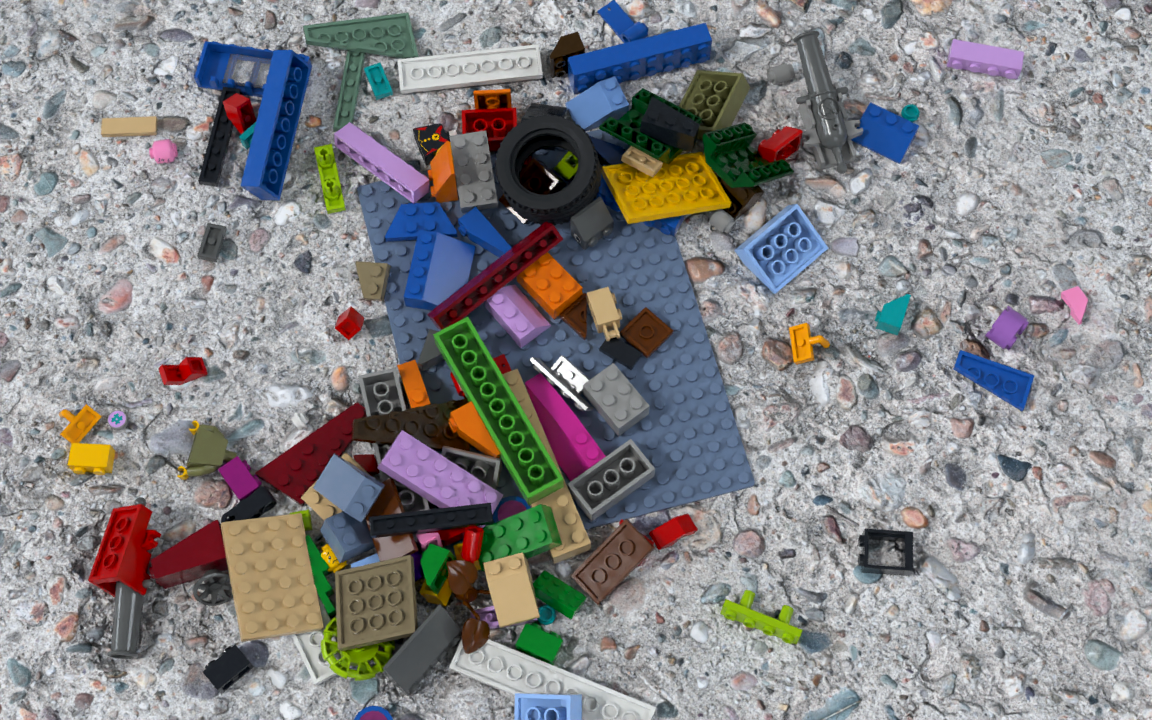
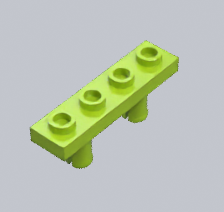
[314,144,346,214]
[720,590,802,644]

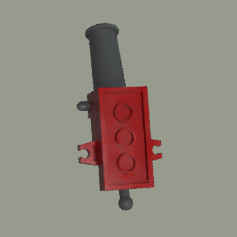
[88,497,161,659]

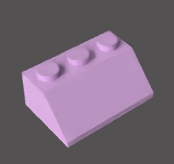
[485,285,551,348]

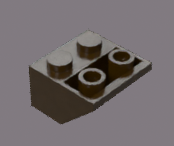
[550,32,585,78]
[720,179,765,221]

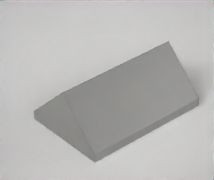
[441,446,502,490]

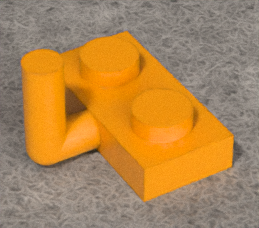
[789,323,830,365]
[59,404,102,443]

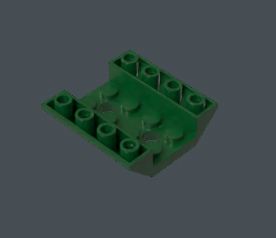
[599,88,702,164]
[703,122,794,188]

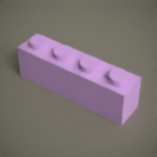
[947,39,1024,79]

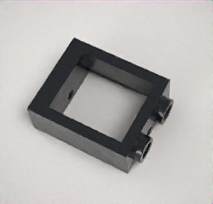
[858,528,913,576]

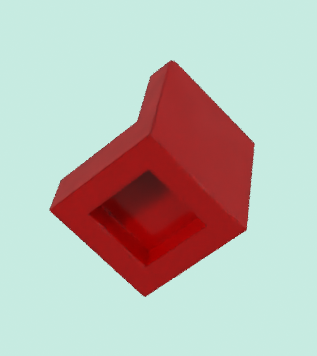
[335,306,365,340]

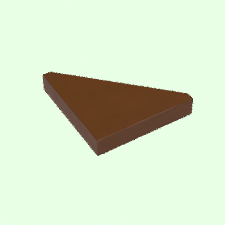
[560,293,587,340]

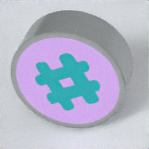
[107,410,128,431]

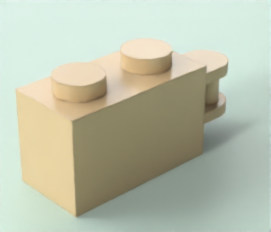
[587,287,622,342]

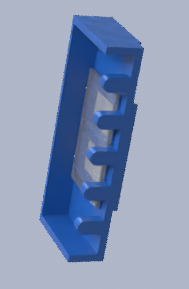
[194,41,312,97]

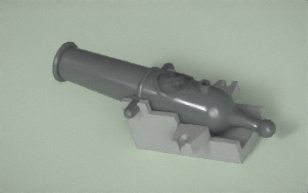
[793,31,863,174]

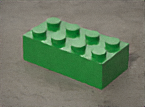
[478,504,562,572]

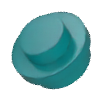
[901,104,920,122]
[537,605,556,625]

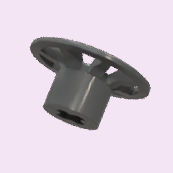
[193,569,233,606]

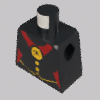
[413,123,457,166]

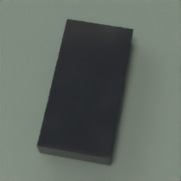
[599,337,642,370]

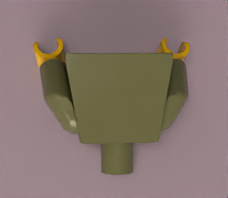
[177,421,237,480]

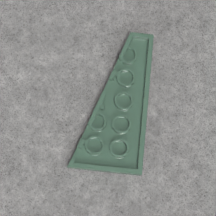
[303,13,419,59]

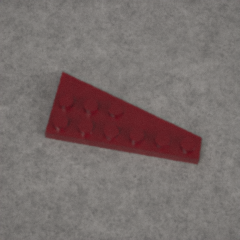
[255,402,367,507]

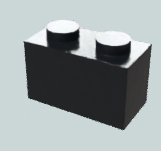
[203,645,254,694]

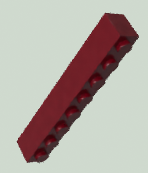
[427,222,563,331]

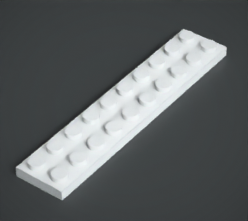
[449,639,656,720]

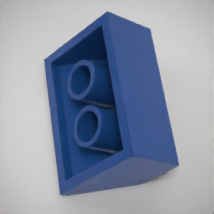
[851,102,919,164]

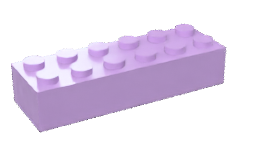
[377,430,503,528]

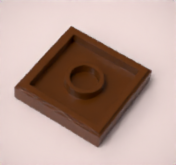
[620,307,674,359]

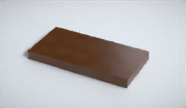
[365,478,418,561]
[570,519,655,605]

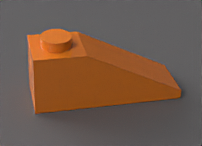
[397,360,431,408]

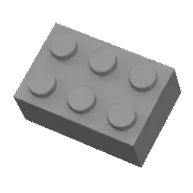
[583,363,650,437]

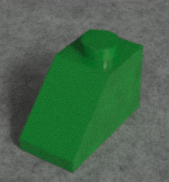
[420,543,457,594]

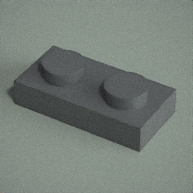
[197,223,227,262]

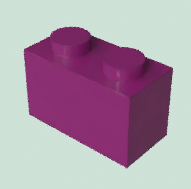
[218,456,262,501]

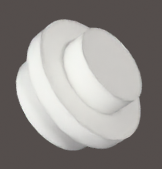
[291,412,309,430]

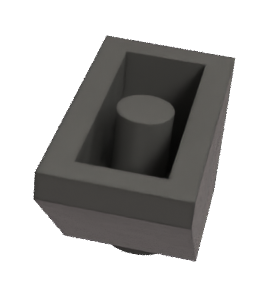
[418,329,445,371]

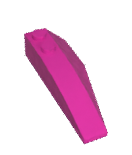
[524,373,606,482]

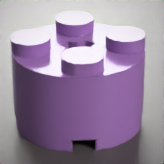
[985,305,1029,350]

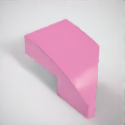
[1061,286,1088,325]

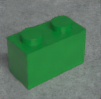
[515,623,563,665]

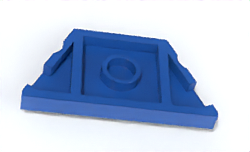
[385,202,457,242]

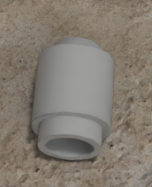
[767,63,795,85]
[708,209,737,234]

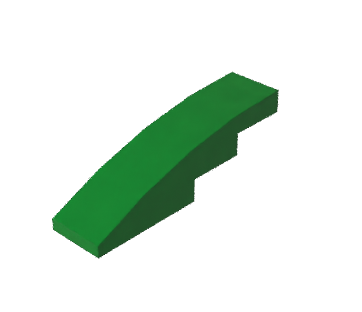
[306,535,336,618]

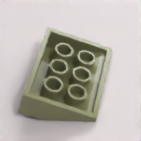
[679,70,750,141]

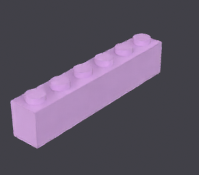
[334,122,429,204]

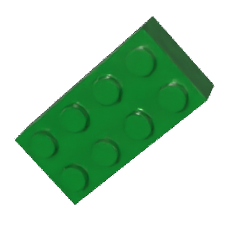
[533,570,586,619]

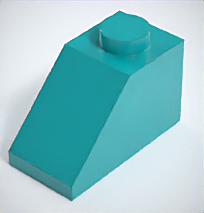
[874,294,911,336]

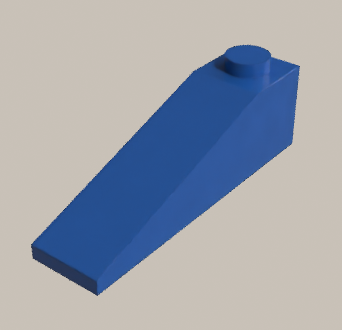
[458,207,512,258]

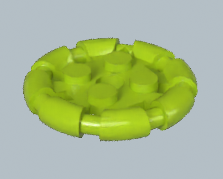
[321,617,395,681]

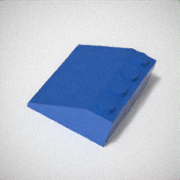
[404,229,476,310]

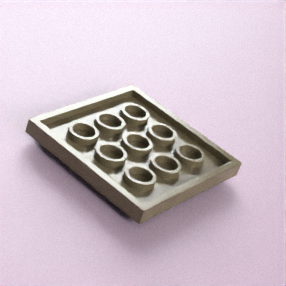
[335,555,418,651]

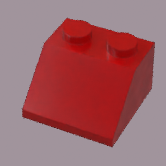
[758,126,803,163]

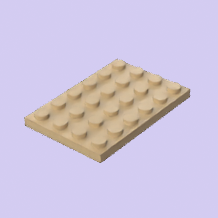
[221,513,324,642]

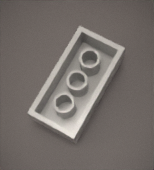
[449,130,498,213]
[567,439,655,522]

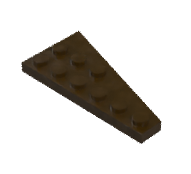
[352,398,470,451]

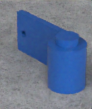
[597,0,648,43]

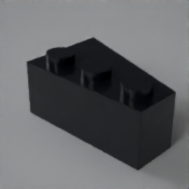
[640,97,700,152]

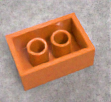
[517,252,583,320]

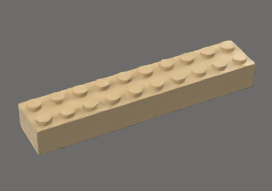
[502,369,591,564]

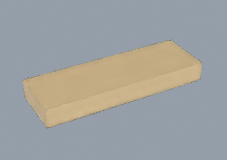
[101,116,158,137]

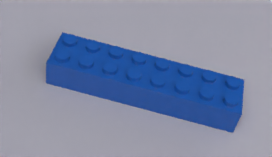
[568,23,712,94]
[241,50,312,201]

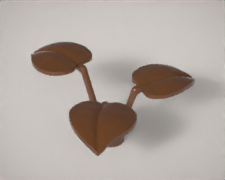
[447,560,491,654]

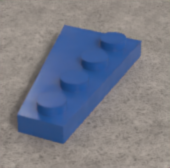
[953,350,1034,411]

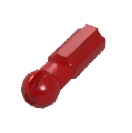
[461,525,484,585]

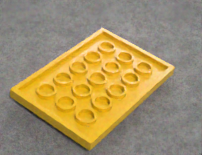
[601,152,731,224]

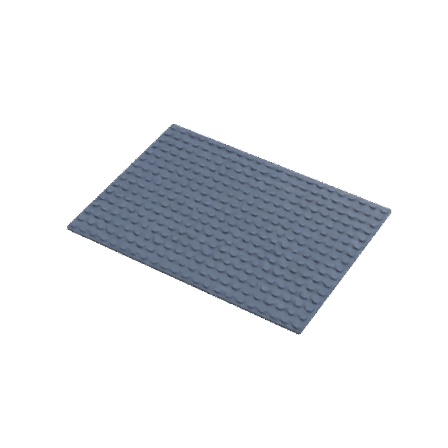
[357,127,755,557]

